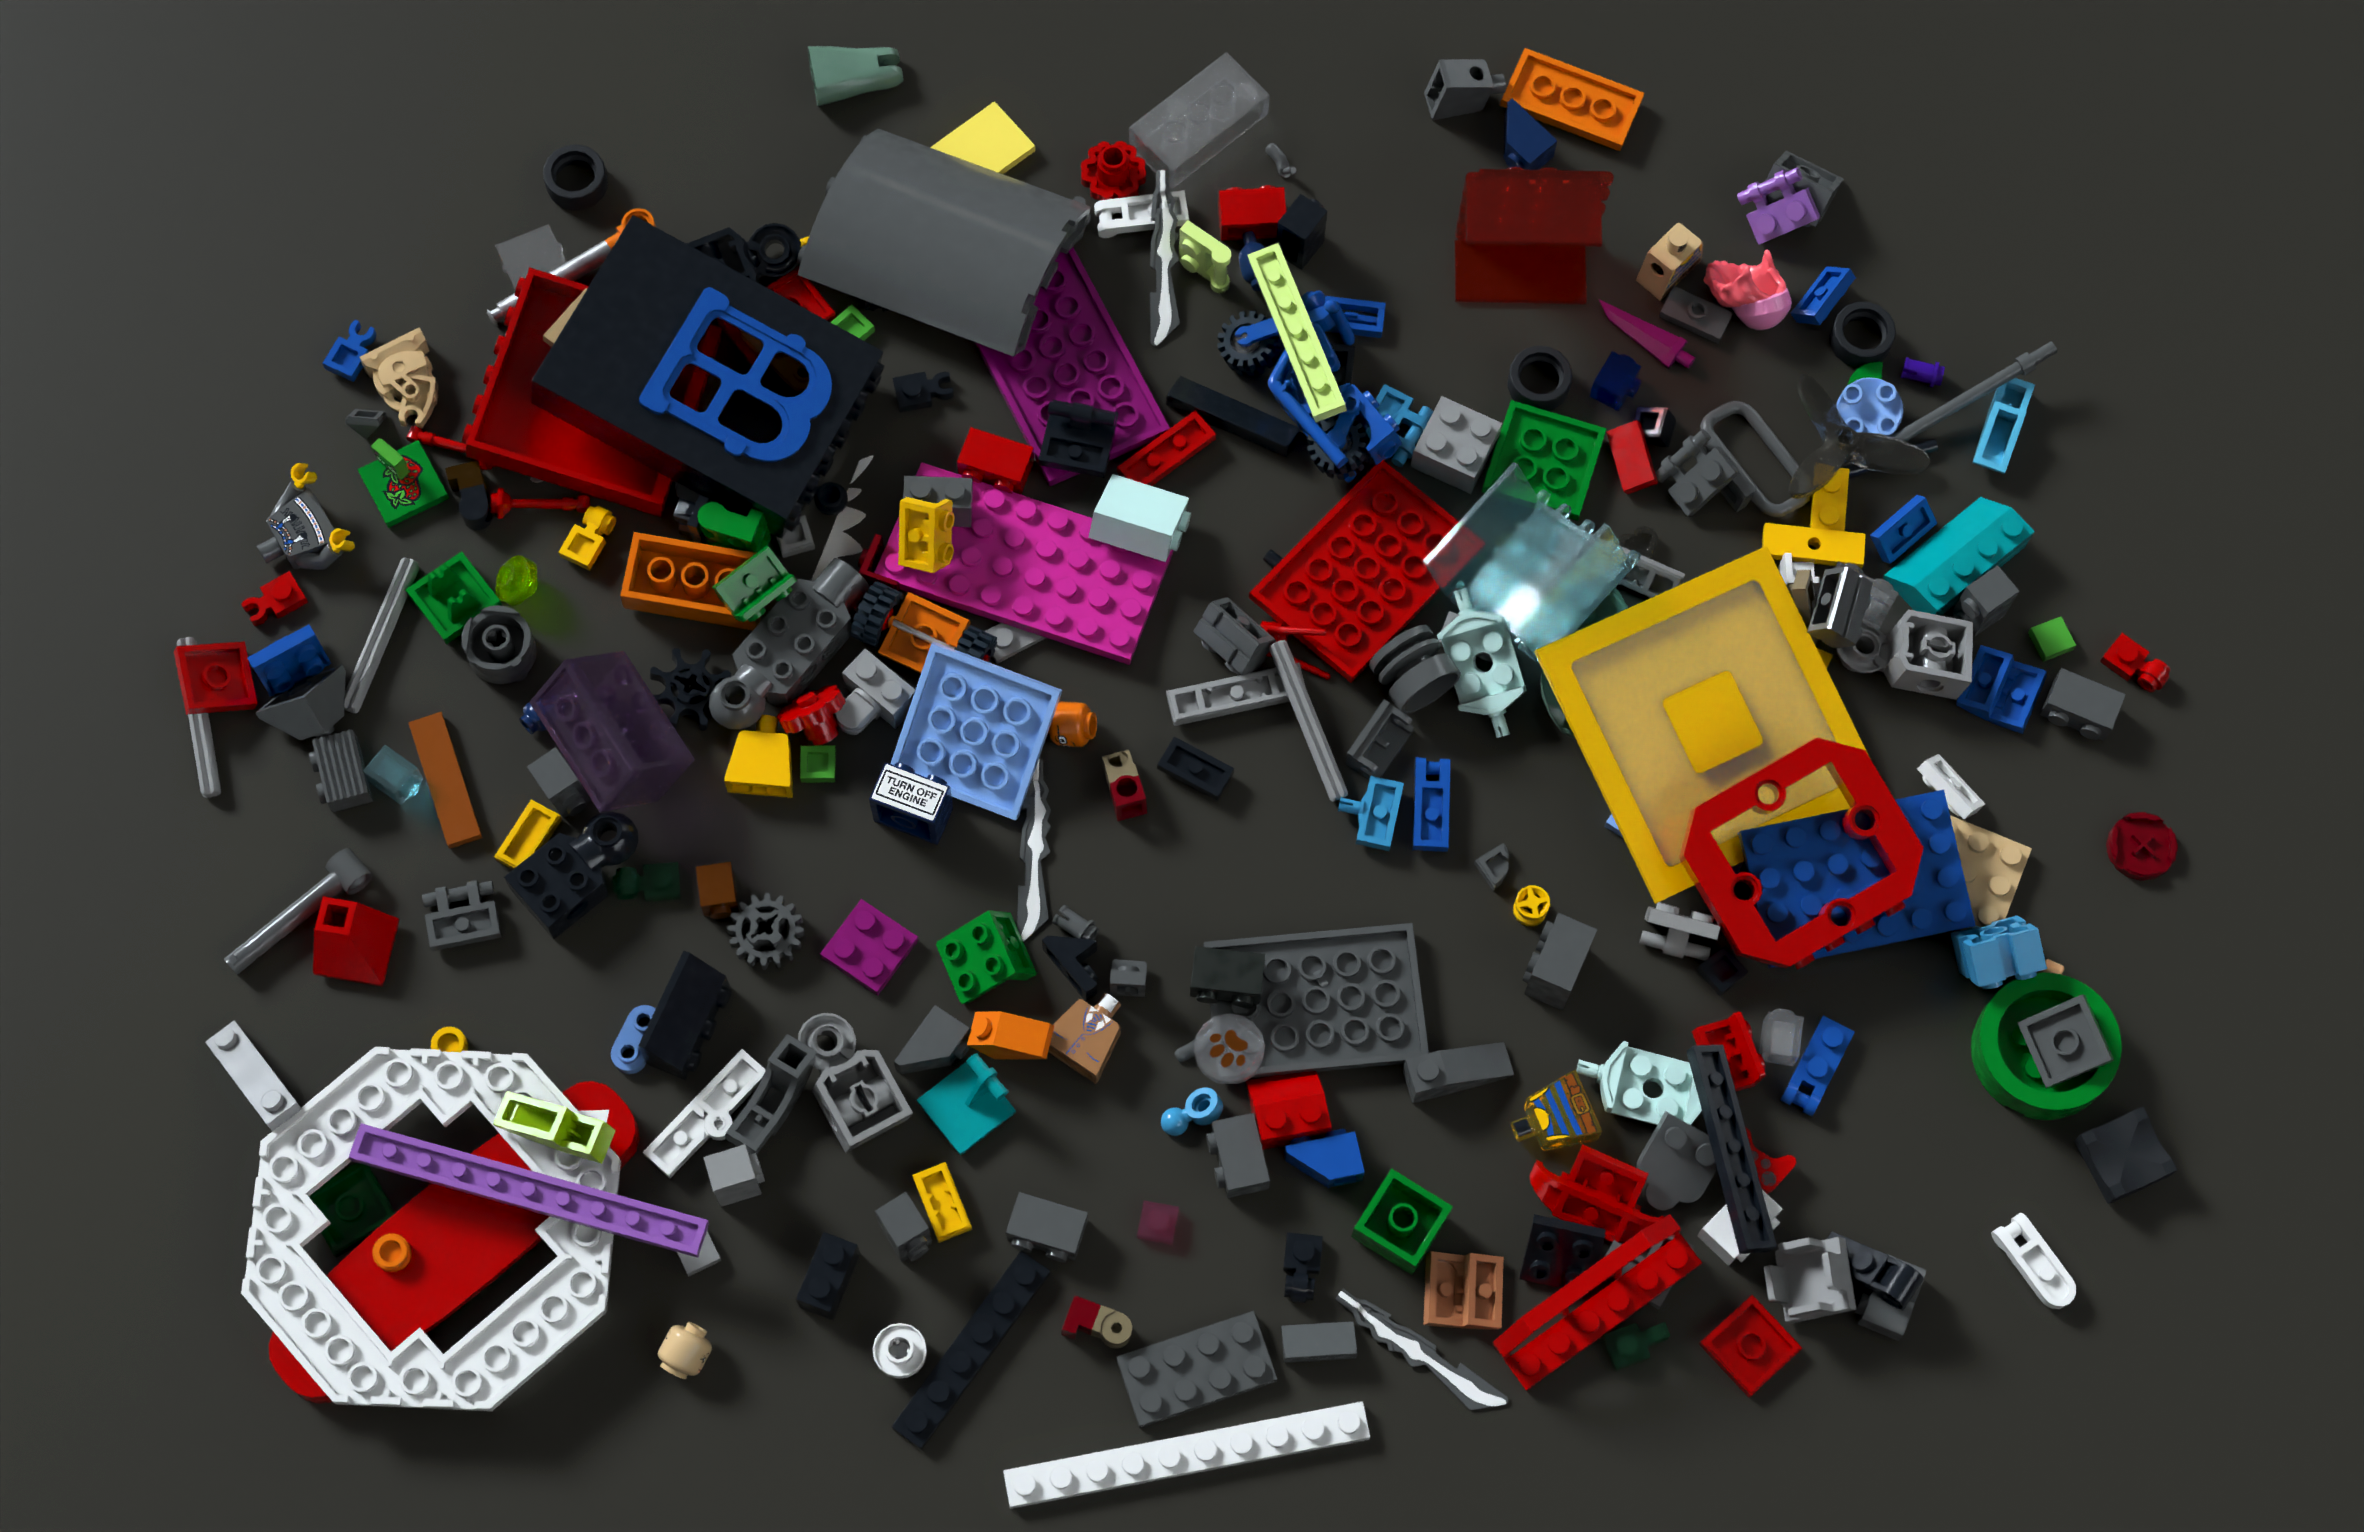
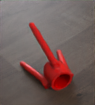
[1260,621,1331,680]

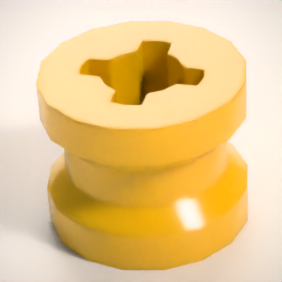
[1513,885,1550,926]

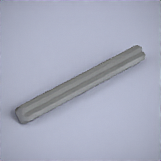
[344,558,419,713]
[176,637,221,798]
[1269,640,1348,802]

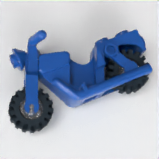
[1217,290,1402,482]

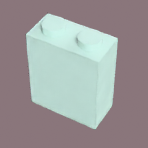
[1088,474,1191,562]

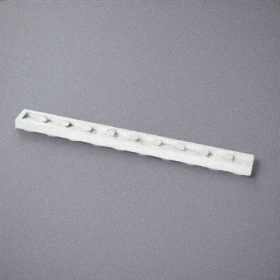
[1003,1401,1370,1509]

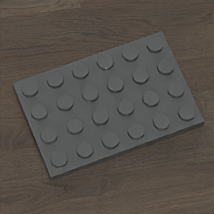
[1203,923,1429,1081]

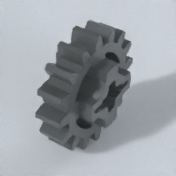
[727,893,805,970]

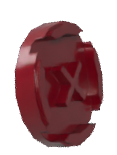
[2106,812,2178,881]

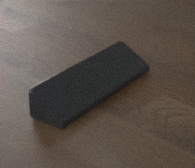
[1166,376,1300,458]

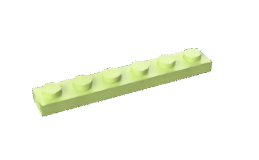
[1248,243,1347,423]

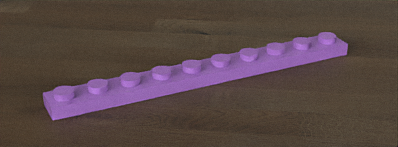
[348,1123,709,1258]

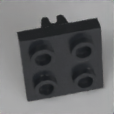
[1519,1214,1606,1294]

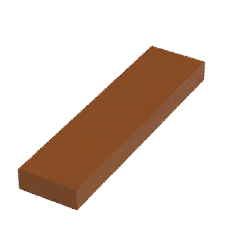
[408,712,483,849]

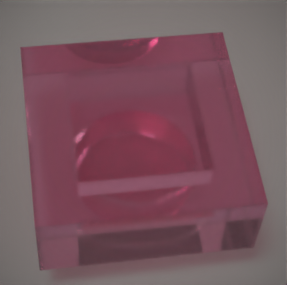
[1137,1200,1179,1245]

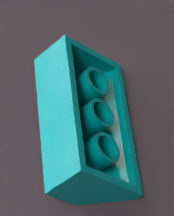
[1883,497,2035,616]

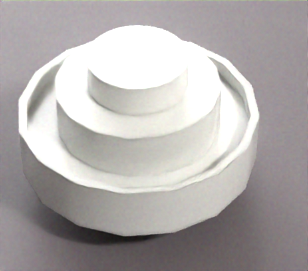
[873,1323,927,1379]

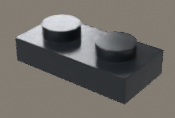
[1157,736,1234,801]

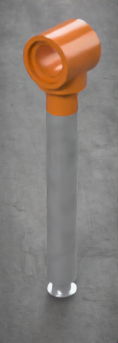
[487,208,656,326]

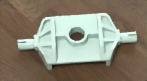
[1437,588,1527,738]
[1575,1041,1702,1125]

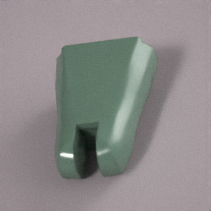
[808,46,904,107]

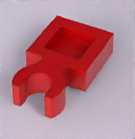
[241,571,308,626]

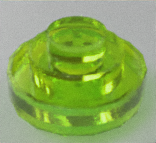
[495,555,538,606]

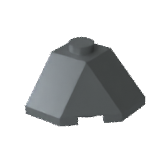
[256,665,346,740]

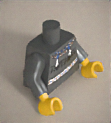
[257,463,355,570]

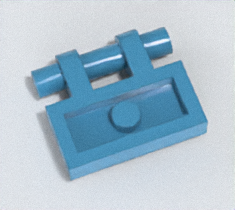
[1366,384,1433,467]

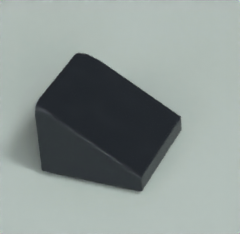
[1634,407,1676,447]

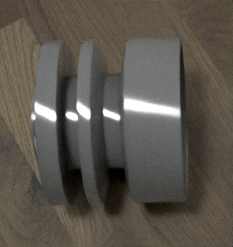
[1369,624,1461,714]

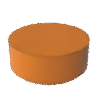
[372,1234,411,1272]

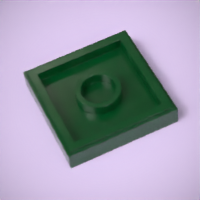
[309,1162,396,1258]

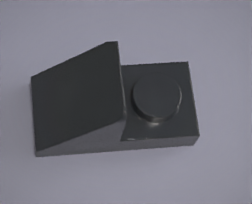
[1042,936,1098,1002]

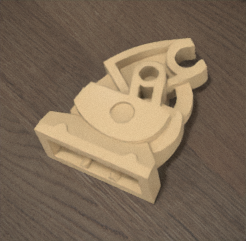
[360,327,438,429]

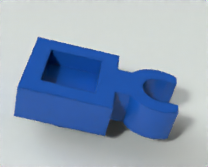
[322,320,377,382]

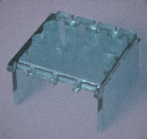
[1423,462,1641,662]

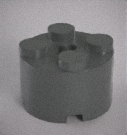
[462,605,537,684]

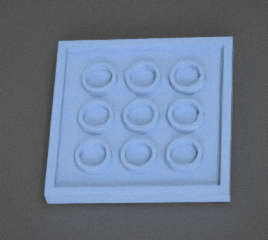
[890,642,1063,821]

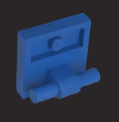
[247,624,331,697]

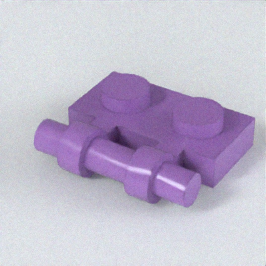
[1737,168,1821,245]

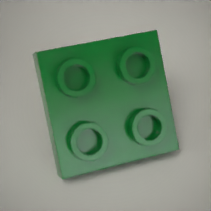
[405,551,502,645]

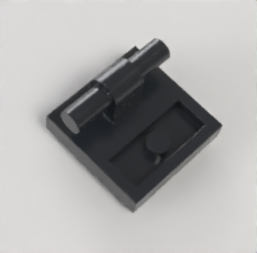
[1039,400,1119,478]

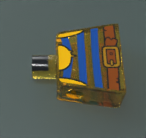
[1511,1070,1602,1151]

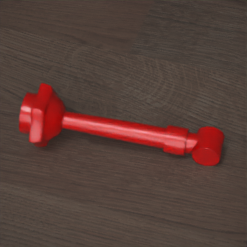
[406,426,496,470]
[491,488,590,519]

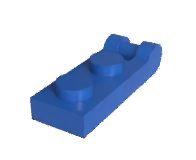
[1413,757,1451,852]
[1780,1015,1855,1117]

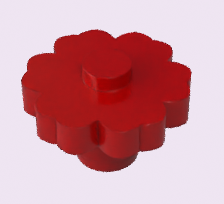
[1081,141,1146,201]
[777,685,846,746]

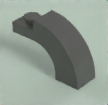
[725,1034,817,1154]

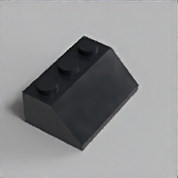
[638,951,732,1080]

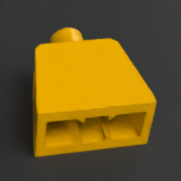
[724,715,793,798]

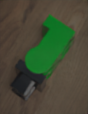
[673,495,771,553]

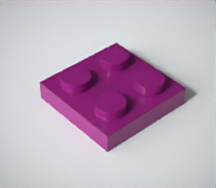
[820,899,919,996]

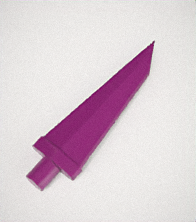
[1599,299,1695,369]

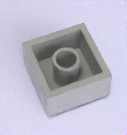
[1411,396,1502,494]

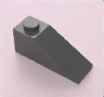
[1402,1042,1514,1104]

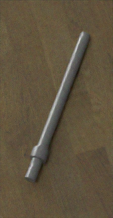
[1878,341,2058,454]

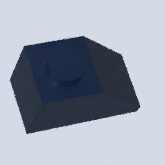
[1504,98,1557,179]

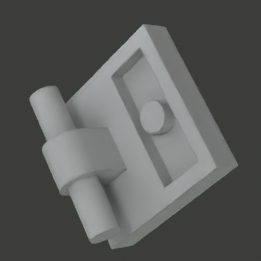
[1639,902,1721,961]

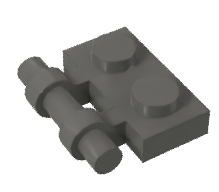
[1655,429,1740,516]
[422,880,502,951]

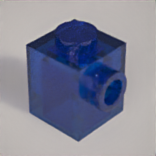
[1590,351,1642,411]

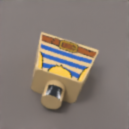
[1636,223,1703,301]

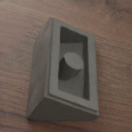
[1281,1321,1357,1363]

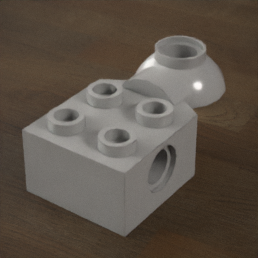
[1836,609,1973,700]
[798,1013,913,1153]

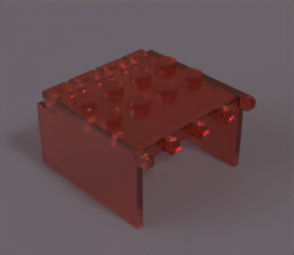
[1454,167,1614,304]

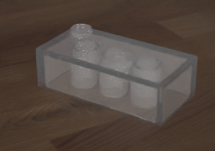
[1129,52,1270,189]

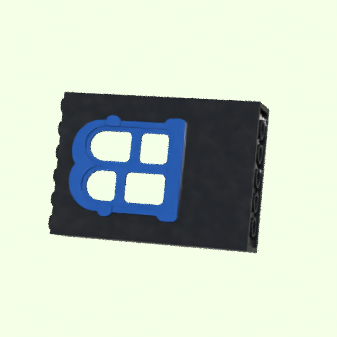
[531,215,885,539]

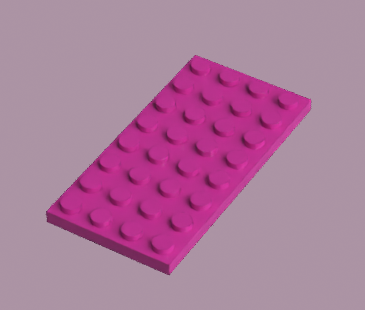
[875,462,1174,665]

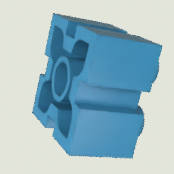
[1950,915,2047,989]

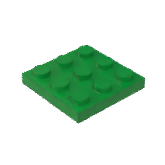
[1482,400,1607,521]

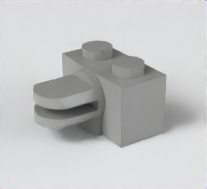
[836,649,915,735]

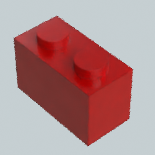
[1218,185,1286,241]
[957,427,1035,495]

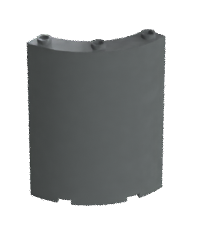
[797,129,1091,357]

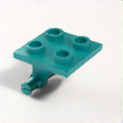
[916,1053,1016,1156]

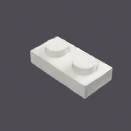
[1917,754,1985,819]

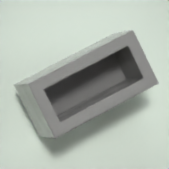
[703,1144,765,1207]

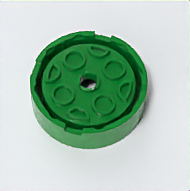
[1971,973,2122,1120]

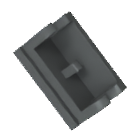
[1345,699,1414,779]

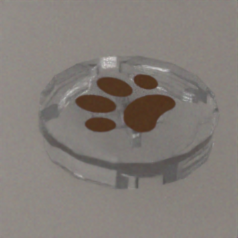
[1194,1013,1265,1084]

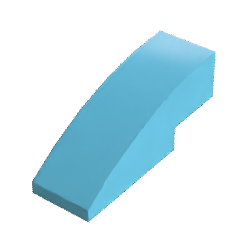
[1972,378,2035,474]

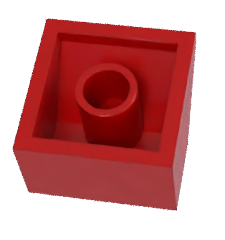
[1246,1071,1332,1150]

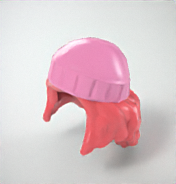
[1704,249,1792,330]

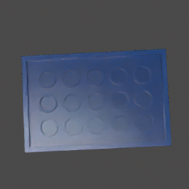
[1738,790,1976,969]

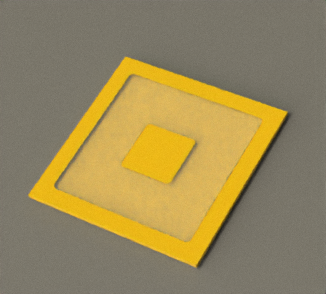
[1534,546,1869,904]

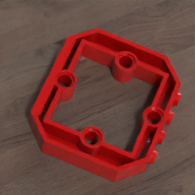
[1679,737,1924,970]

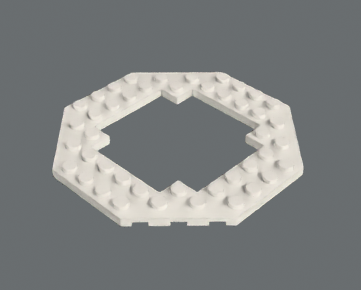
[241,1047,621,1411]

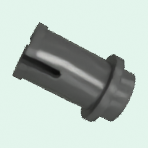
[1053,905,1099,940]

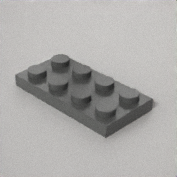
[1116,1311,1277,1428]

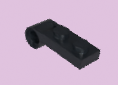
[1827,1231,1924,1310]

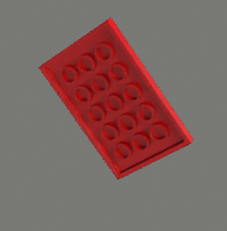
[1249,460,1484,683]

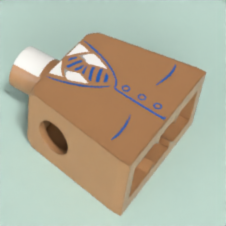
[1048,993,1121,1084]

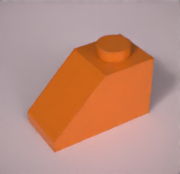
[967,1011,1054,1059]

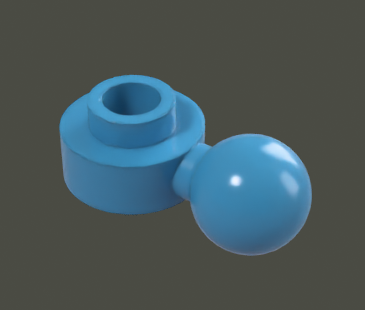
[1160,1087,1223,1136]

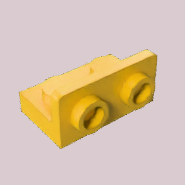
[898,497,955,573]

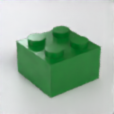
[1351,1168,1453,1276]

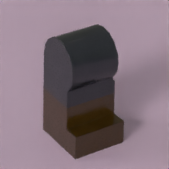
[445,460,493,530]

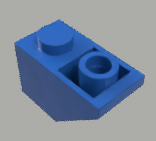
[1284,1129,1365,1188]

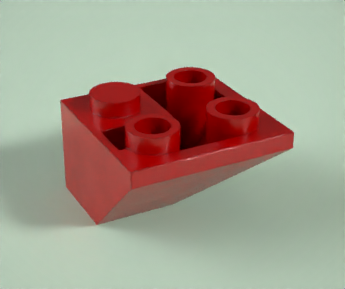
[313,896,400,987]

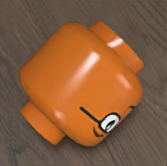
[1048,701,1097,747]

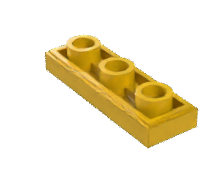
[1762,523,1865,569]

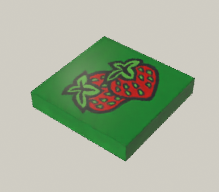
[357,440,449,528]

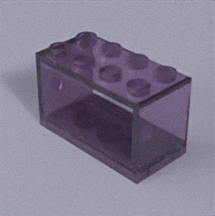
[530,651,695,812]

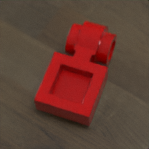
[2100,633,2170,692]

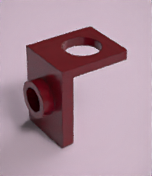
[858,534,900,591]

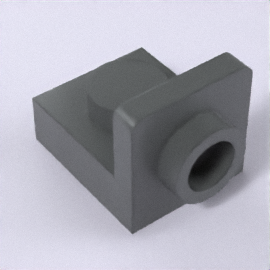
[1110,959,1147,997]

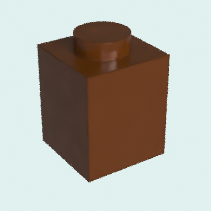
[696,862,739,919]

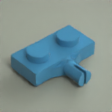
[1338,776,1404,851]

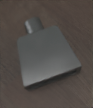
[1424,59,1506,120]

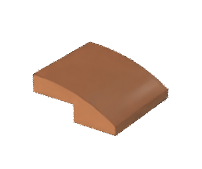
[1424,1251,1504,1329]

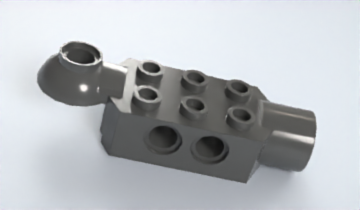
[709,558,870,730]

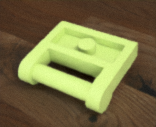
[1179,220,1231,293]

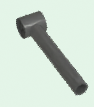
[224,848,373,975]

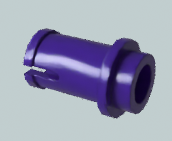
[1901,357,1945,388]

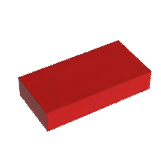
[1606,420,1658,495]

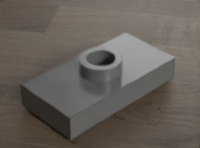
[1659,286,1733,344]

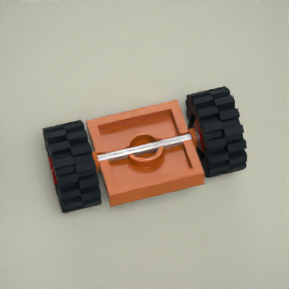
[850,581,997,674]

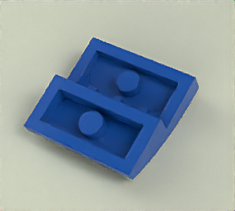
[1956,645,2047,734]

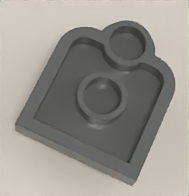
[1637,1111,1717,1210]

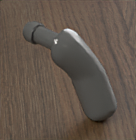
[1266,143,1296,178]

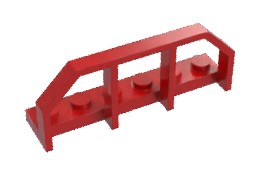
[1493,1214,1702,1391]

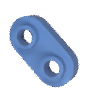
[611,1005,656,1074]

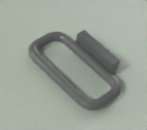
[1696,401,1813,517]

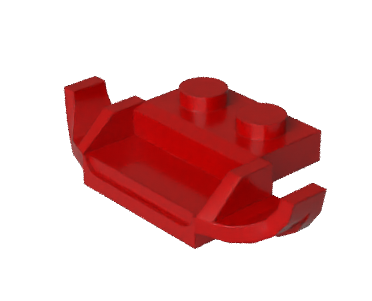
[1530,1144,1665,1243]

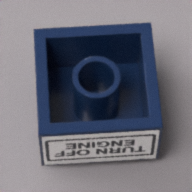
[869,762,953,845]

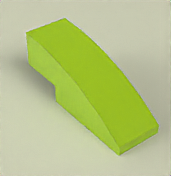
[493,1091,616,1164]

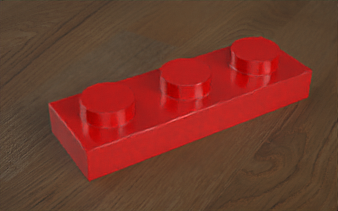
[1117,410,1216,486]

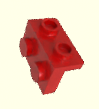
[1692,1011,1766,1091]

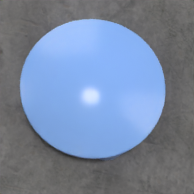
[1836,377,1903,444]

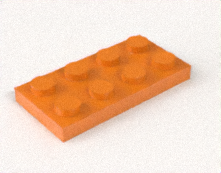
[1500,48,1644,151]

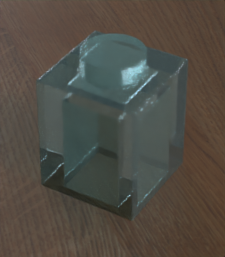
[363,745,423,805]

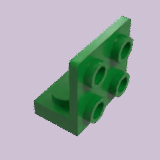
[936,910,1037,1004]

